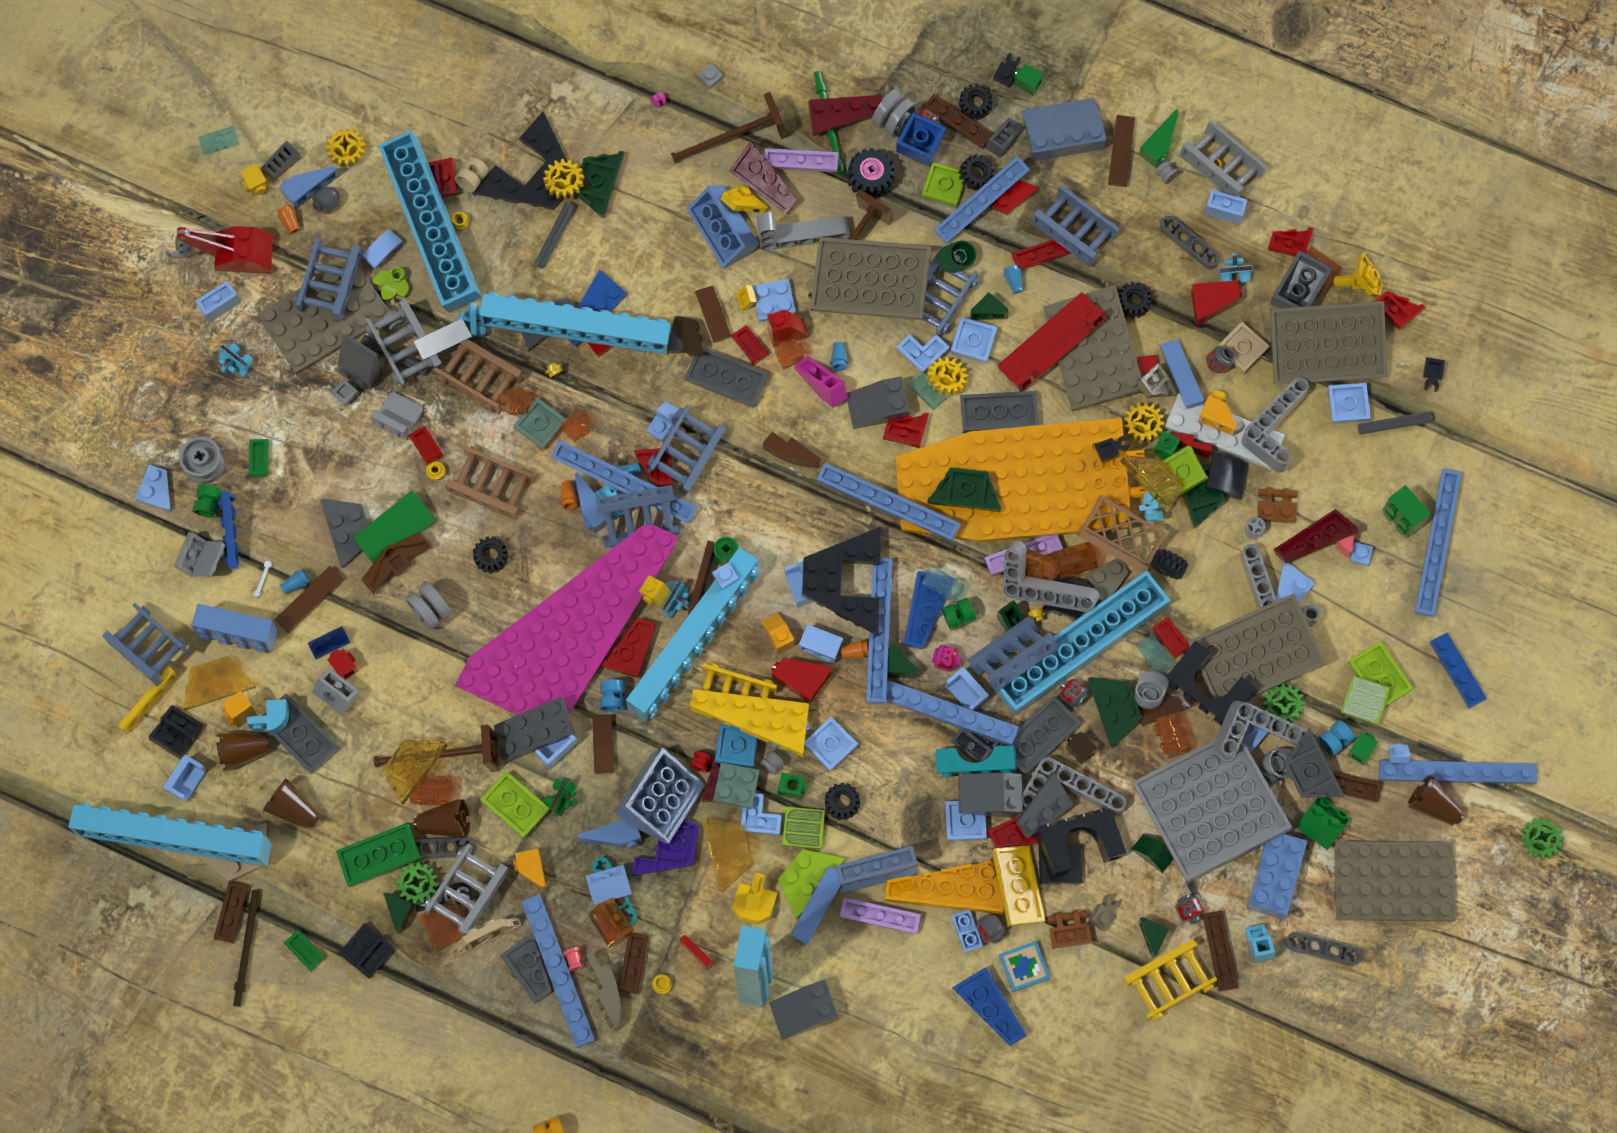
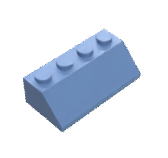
[686,185,759,268]

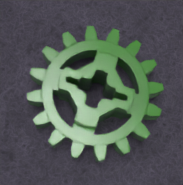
[1262,683,1305,724]
[1520,817,1564,860]
[395,862,439,906]

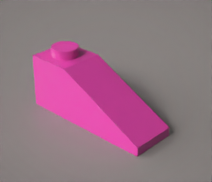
[794,356,848,408]

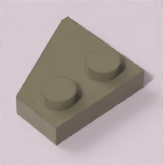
[1136,363,1179,398]
[1085,558,1128,603]

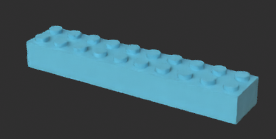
[378,130,482,313]
[479,292,671,355]
[626,547,760,723]
[991,571,1170,716]
[68,803,272,867]
[733,926,773,1008]

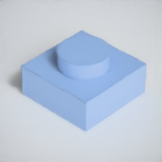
[1349,542,1373,567]
[712,562,739,590]
[1388,744,1410,763]

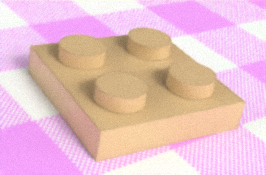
[1218,322,1270,374]

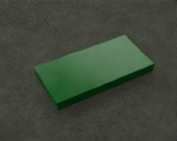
[352,490,436,563]
[336,822,422,888]

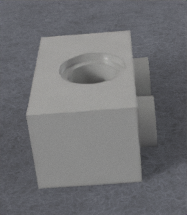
[312,668,359,715]

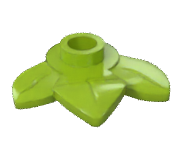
[372,267,409,300]

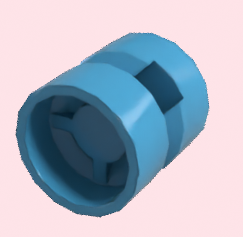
[600,679,626,712]
[1318,720,1355,756]

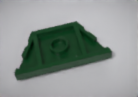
[573,151,624,218]
[1182,463,1225,528]
[927,467,1001,512]
[1087,677,1143,748]

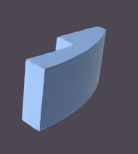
[361,229,402,269]
[951,910,983,952]

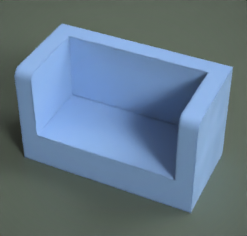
[1204,189,1247,225]
[196,281,240,323]
[784,561,814,608]
[799,624,843,664]
[945,667,989,711]
[534,734,578,770]
[163,754,207,803]
[586,865,632,905]

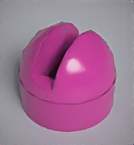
[650,92,666,108]

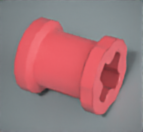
[563,947,586,972]

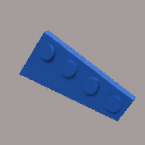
[567,270,627,347]
[219,492,239,570]
[903,571,955,650]

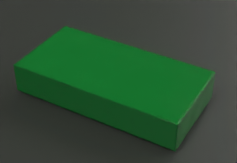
[249,439,269,478]
[284,930,326,972]

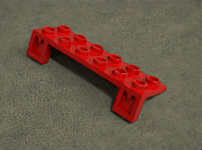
[997,292,1107,392]

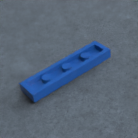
[1430,633,1487,709]

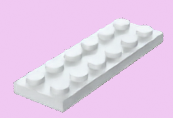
[1164,393,1285,470]

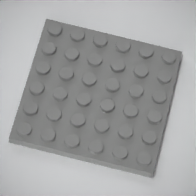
[1132,730,1292,883]

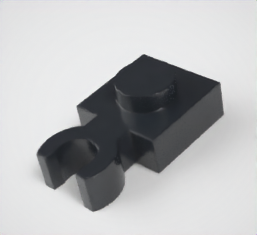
[993,53,1020,87]
[1423,357,1445,392]
[1094,435,1131,463]

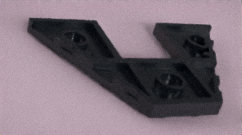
[472,111,576,210]
[802,527,881,637]

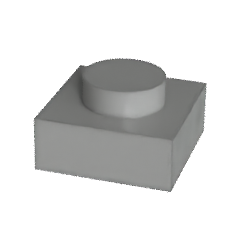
[697,63,723,89]
[331,379,358,406]

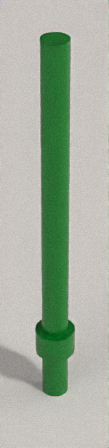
[813,71,845,174]

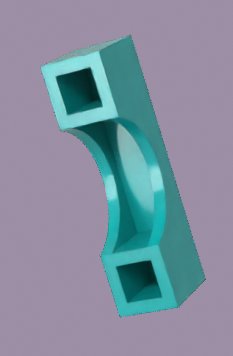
[936,746,1016,778]

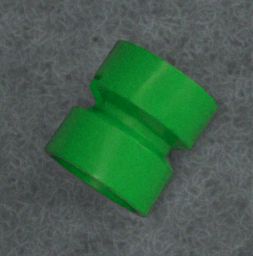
[192,484,222,518]
[714,537,738,567]
[942,598,976,631]

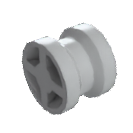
[1155,160,1179,184]
[384,309,407,332]
[1245,517,1265,539]
[760,751,785,775]

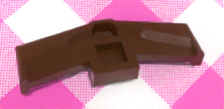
[361,531,433,595]

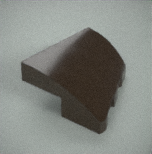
[667,316,706,356]

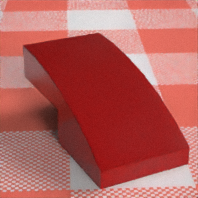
[1174,433,1212,457]

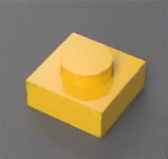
[736,285,757,310]

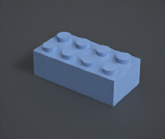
[191,604,278,654]
[1246,834,1307,920]

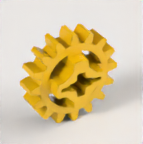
[326,127,367,168]
[543,159,584,199]
[926,357,968,397]
[1123,402,1165,443]

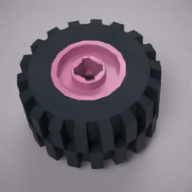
[847,148,895,199]

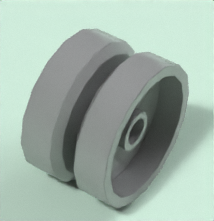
[872,89,917,137]
[179,437,225,484]
[405,581,452,631]

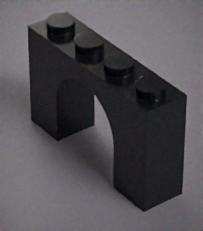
[1166,641,1258,726]
[1034,808,1127,878]

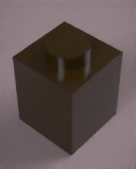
[1066,732,1097,765]

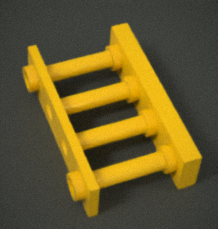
[689,663,777,720]
[1123,939,1217,1022]

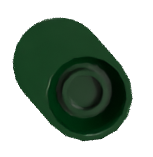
[937,240,976,273]

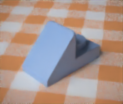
[646,402,679,442]

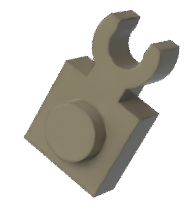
[1088,895,1119,932]

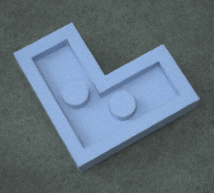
[896,334,950,374]
[740,793,782,836]

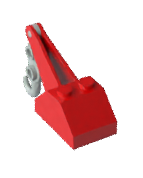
[165,226,273,274]

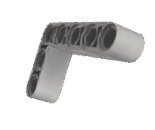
[757,212,851,251]
[1241,378,1309,473]
[1003,541,1099,612]
[1241,544,1321,627]
[1214,701,1318,756]
[1022,757,1126,815]

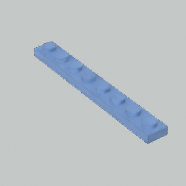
[551,440,697,523]
[816,463,961,542]
[1414,469,1461,617]
[866,558,893,705]
[886,680,1019,746]
[1379,760,1537,784]
[521,894,595,1048]

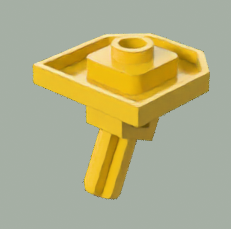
[1334,253,1383,298]
[732,872,778,925]

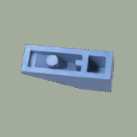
[280,166,339,209]
[574,472,607,534]
[577,820,642,849]

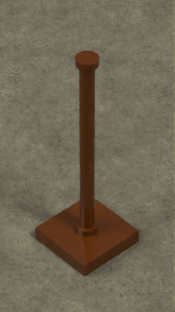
[671,92,788,163]
[808,190,893,299]
[373,724,499,772]

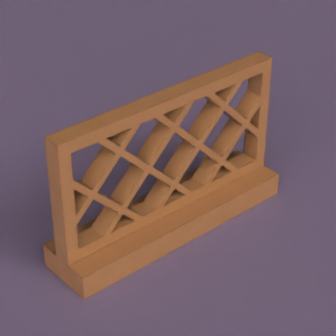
[1077,495,1167,573]

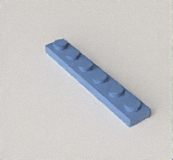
[934,156,1030,244]

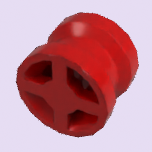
[689,751,713,773]

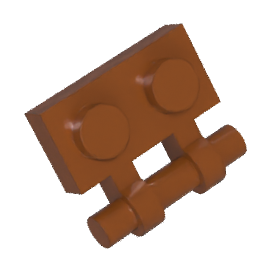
[1257,487,1297,523]
[1047,910,1092,949]

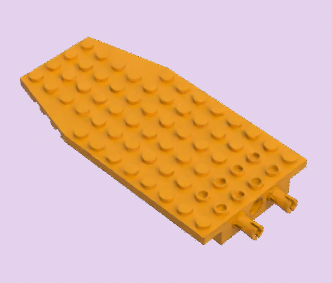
[896,418,1148,542]

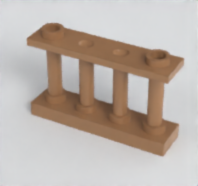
[434,339,523,414]
[445,446,535,520]

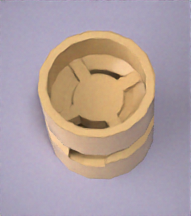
[454,157,489,192]

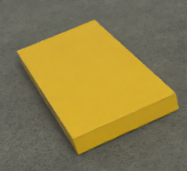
[992,845,1045,927]

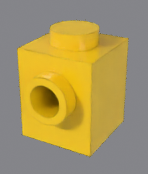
[240,163,269,196]
[639,576,671,608]

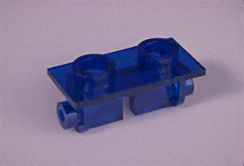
[308,626,351,659]

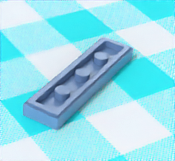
[1160,339,1204,409]
[790,866,840,945]

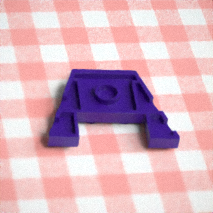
[632,819,699,876]

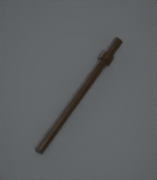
[233,890,260,1007]

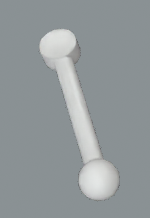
[253,561,272,598]

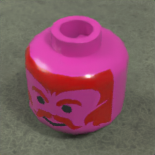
[932,645,961,672]

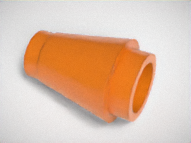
[277,205,300,234]
[560,480,579,510]
[841,639,869,659]

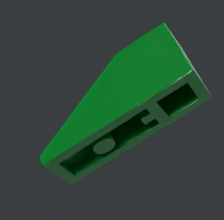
[1139,109,1179,168]

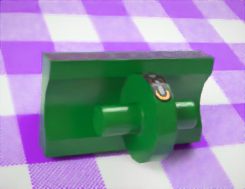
[544,777,579,817]

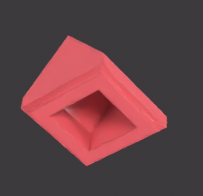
[1336,535,1354,558]

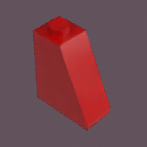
[1191,280,1242,326]
[767,310,809,348]
[771,658,832,704]

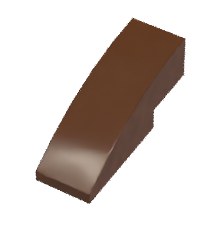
[763,431,822,468]

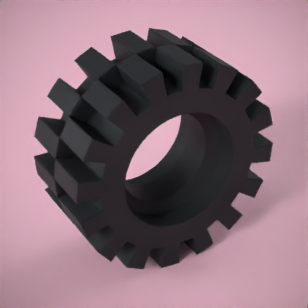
[959,83,993,120]
[958,154,995,191]
[1118,282,1152,319]
[473,536,508,573]
[1151,549,1188,580]
[825,783,860,820]

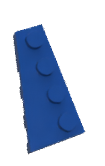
[952,967,1027,1046]

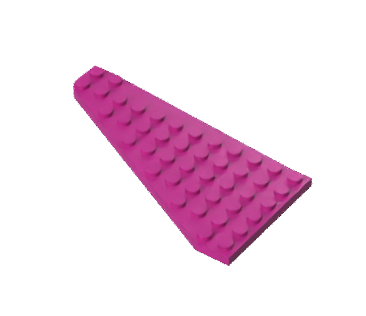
[455,525,678,715]

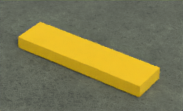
[118,666,177,734]

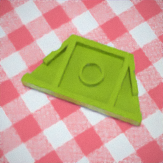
[778,849,845,919]

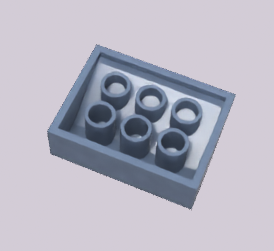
[1021,98,1106,162]
[614,748,705,844]

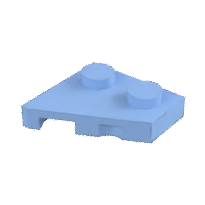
[135,465,171,512]
[1276,563,1315,603]

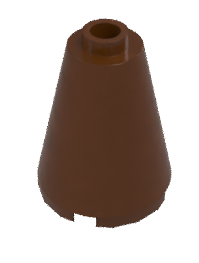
[216,733,271,772]
[1408,775,1464,826]
[263,778,319,829]
[414,799,470,838]

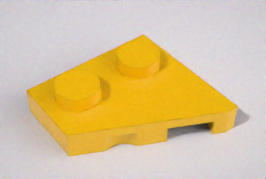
[720,185,768,213]

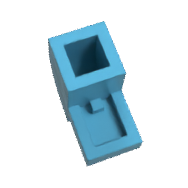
[247,699,289,735]
[1245,924,1275,963]

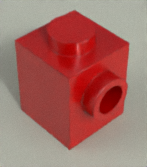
[327,649,358,680]

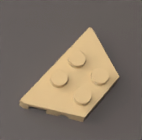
[197,822,268,882]
[450,918,522,959]

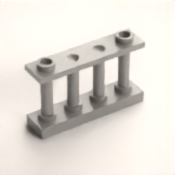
[1179,120,1267,197]
[364,299,442,388]
[424,844,509,936]

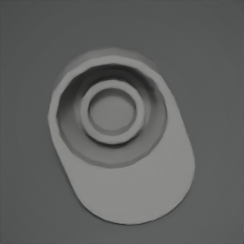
[1134,671,1168,709]
[1263,748,1292,778]

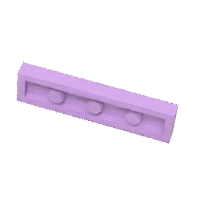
[764,148,839,172]
[984,535,1063,577]
[839,898,921,935]

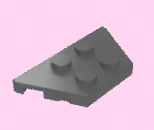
[320,499,368,568]
[1283,729,1344,798]

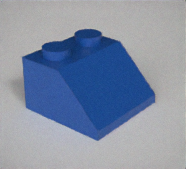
[896,113,946,167]

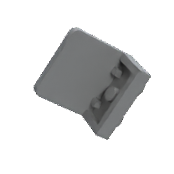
[370,392,423,440]
[173,532,225,578]

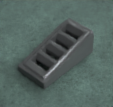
[986,118,1023,157]
[261,141,301,182]

